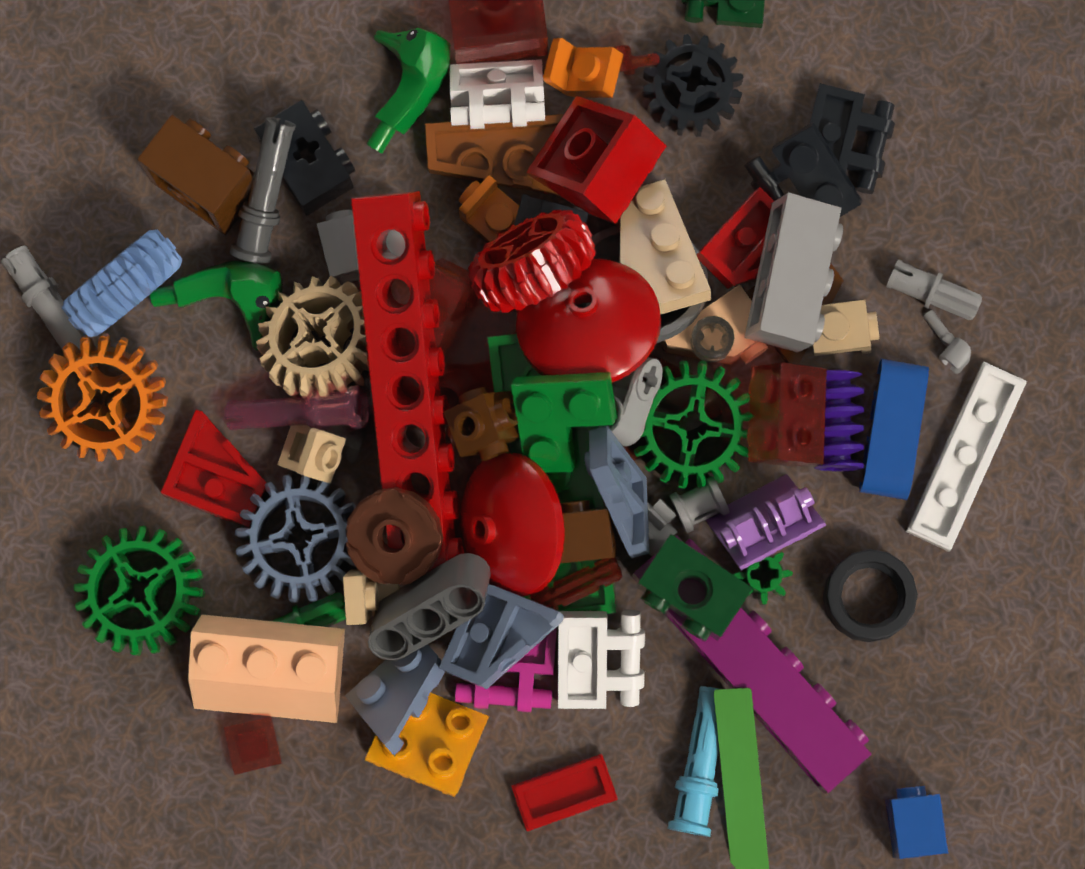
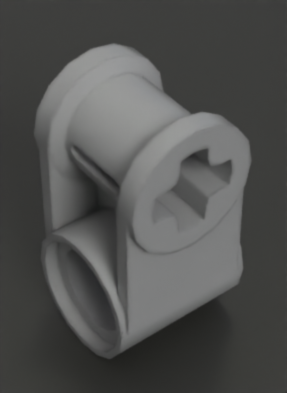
[586,357,662,446]

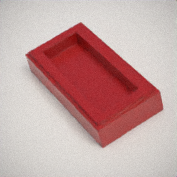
[511,754,618,832]

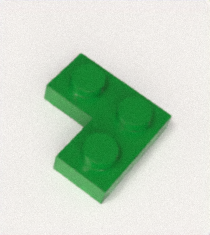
[511,372,617,473]

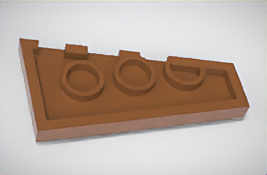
[425,114,564,196]

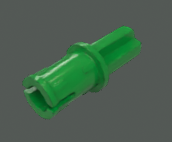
[272,592,346,627]

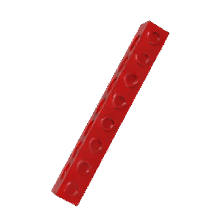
[351,191,464,572]

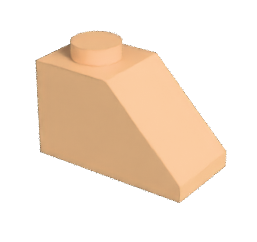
[660,285,768,365]

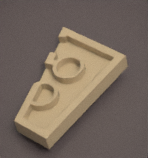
[620,180,711,314]

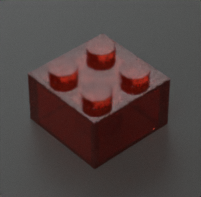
[448,0,548,64]

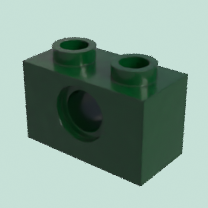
[637,534,753,642]

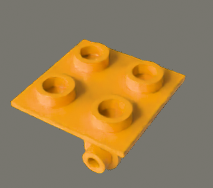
[365,692,489,797]

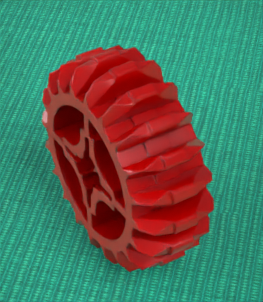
[468,210,596,313]

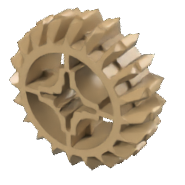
[256,276,369,403]

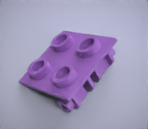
[706,474,826,570]

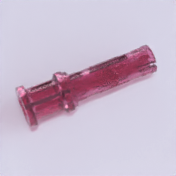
[225,385,369,431]

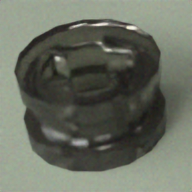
[690,316,735,362]

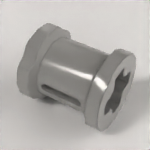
[669,476,730,534]

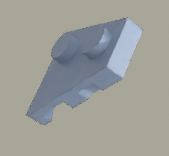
[585,426,649,558]
[439,584,564,689]
[345,644,445,755]

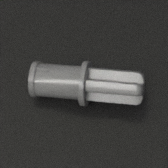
[886,259,982,320]

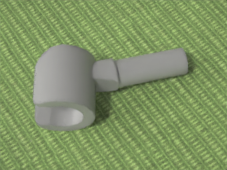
[923,310,971,374]

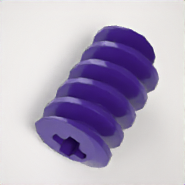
[804,370,865,472]

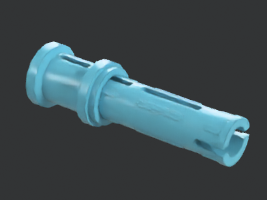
[667,686,719,837]

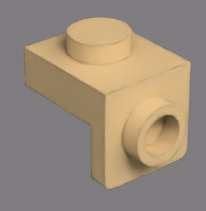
[813,300,879,356]
[277,420,346,484]

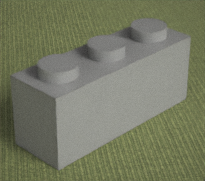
[744,192,843,352]

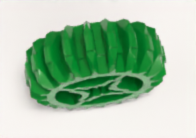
[634,361,757,489]
[74,526,205,656]

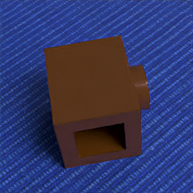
[560,500,617,563]

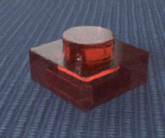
[224,716,283,775]

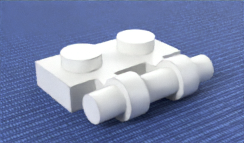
[450,59,545,129]
[558,610,645,709]

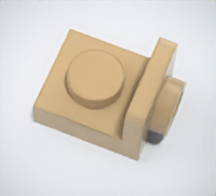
[343,569,400,625]

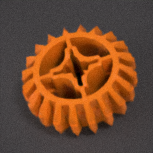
[37,333,168,462]

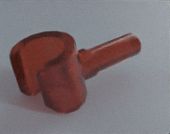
[614,45,660,75]

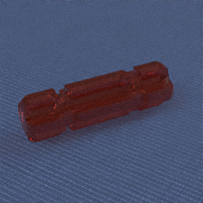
[530,558,623,610]

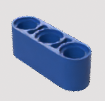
[859,359,929,500]

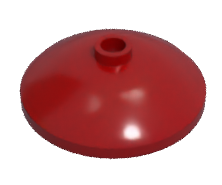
[516,259,661,383]
[460,452,565,597]

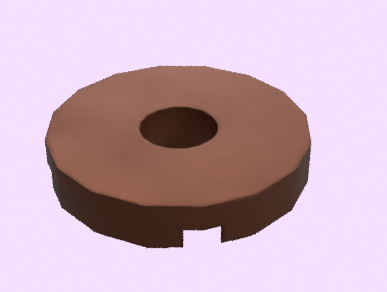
[346,488,443,585]

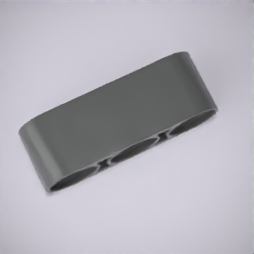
[368,553,491,660]

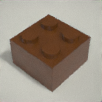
[137,115,254,236]

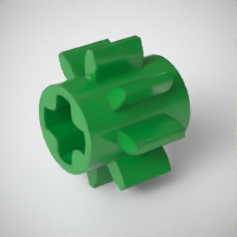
[732,552,793,605]

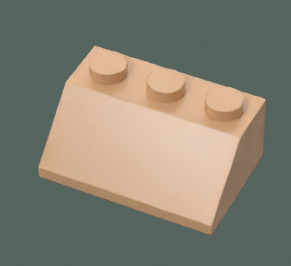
[188,614,345,723]

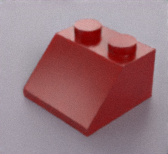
[526,96,667,224]

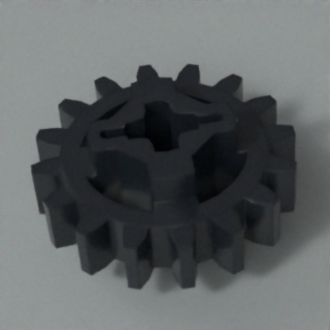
[642,34,743,137]

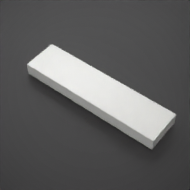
[906,362,1027,552]

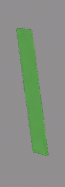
[714,688,769,869]

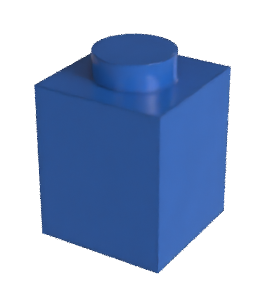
[885,786,948,859]

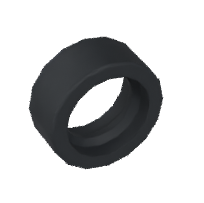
[823,549,918,643]

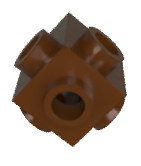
[444,387,520,461]

